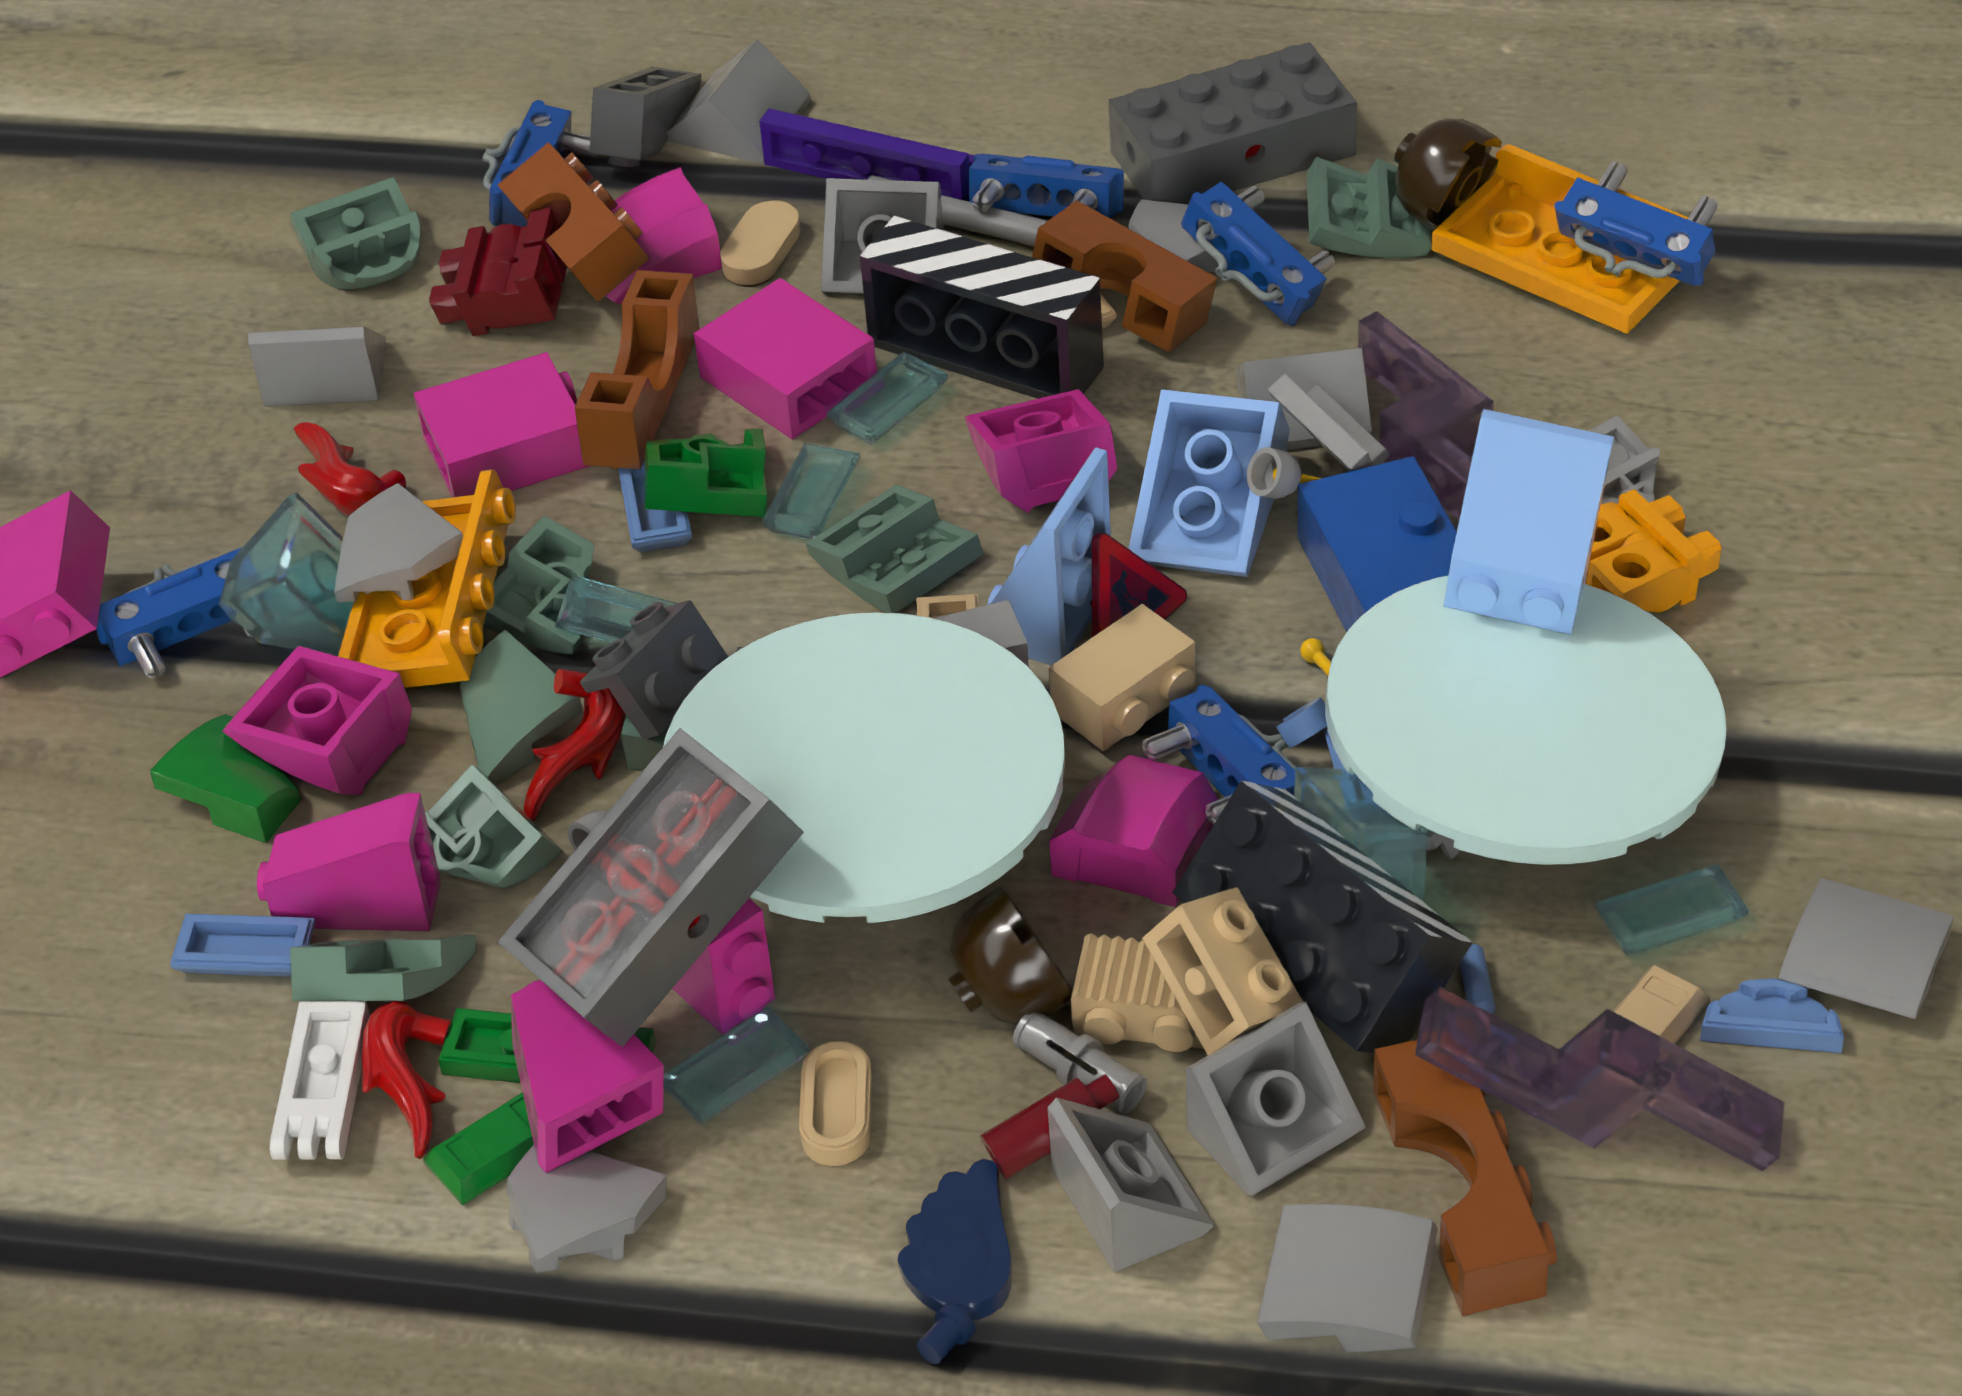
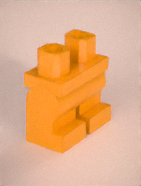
[1585,489,1722,613]

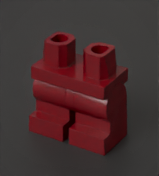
[429,207,567,336]

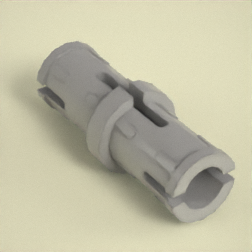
[1013,1013,1147,1115]

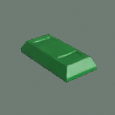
[423,1092,534,1205]

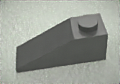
[589,67,701,167]

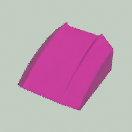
[606,167,722,304]
[965,389,1117,513]
[222,646,412,795]
[1049,755,1218,907]

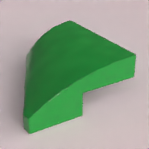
[644,428,767,517]
[149,714,301,843]

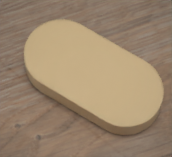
[720,200,800,285]
[799,1041,873,1166]

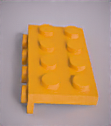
[1432,144,1689,334]
[338,469,516,688]

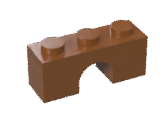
[497,142,650,303]
[1032,200,1218,353]

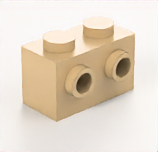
[1049,604,1196,752]
[1142,887,1303,1055]

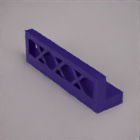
[759,108,974,202]

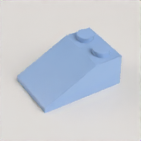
[1128,389,1290,577]
[1444,409,1614,635]
[987,447,1111,665]

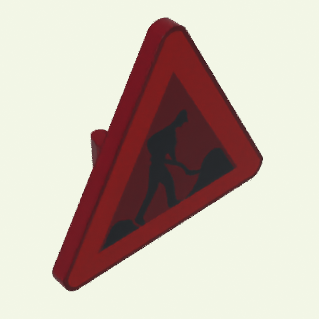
[1089,533,1187,637]

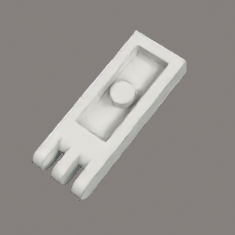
[270,1001,370,1160]

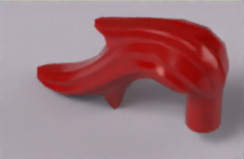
[294,422,407,516]
[523,669,626,822]
[361,1001,451,1159]

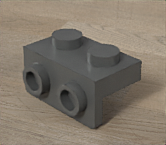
[580,600,728,739]

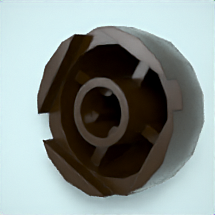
[1394,118,1502,231]
[948,885,1073,1025]

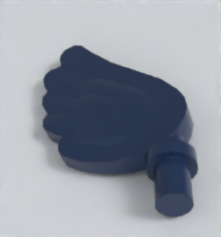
[897,1159,1012,1364]

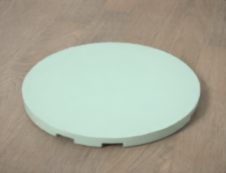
[1325,575,1726,865]
[663,612,1065,923]

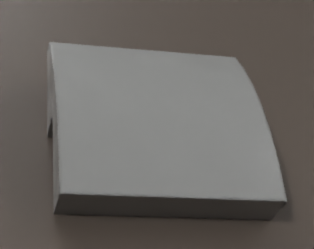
[1779,878,1954,1019]
[1257,1204,1438,1353]

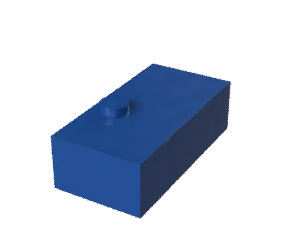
[1298,456,1457,632]

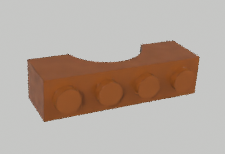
[575,270,700,470]
[1373,1031,1557,1316]

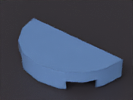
[1700,978,1844,1053]

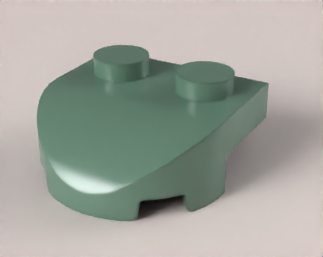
[290,177,420,290]

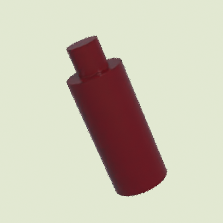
[980,1074,1120,1180]

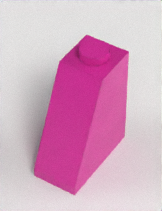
[257,793,441,931]
[511,980,664,1173]

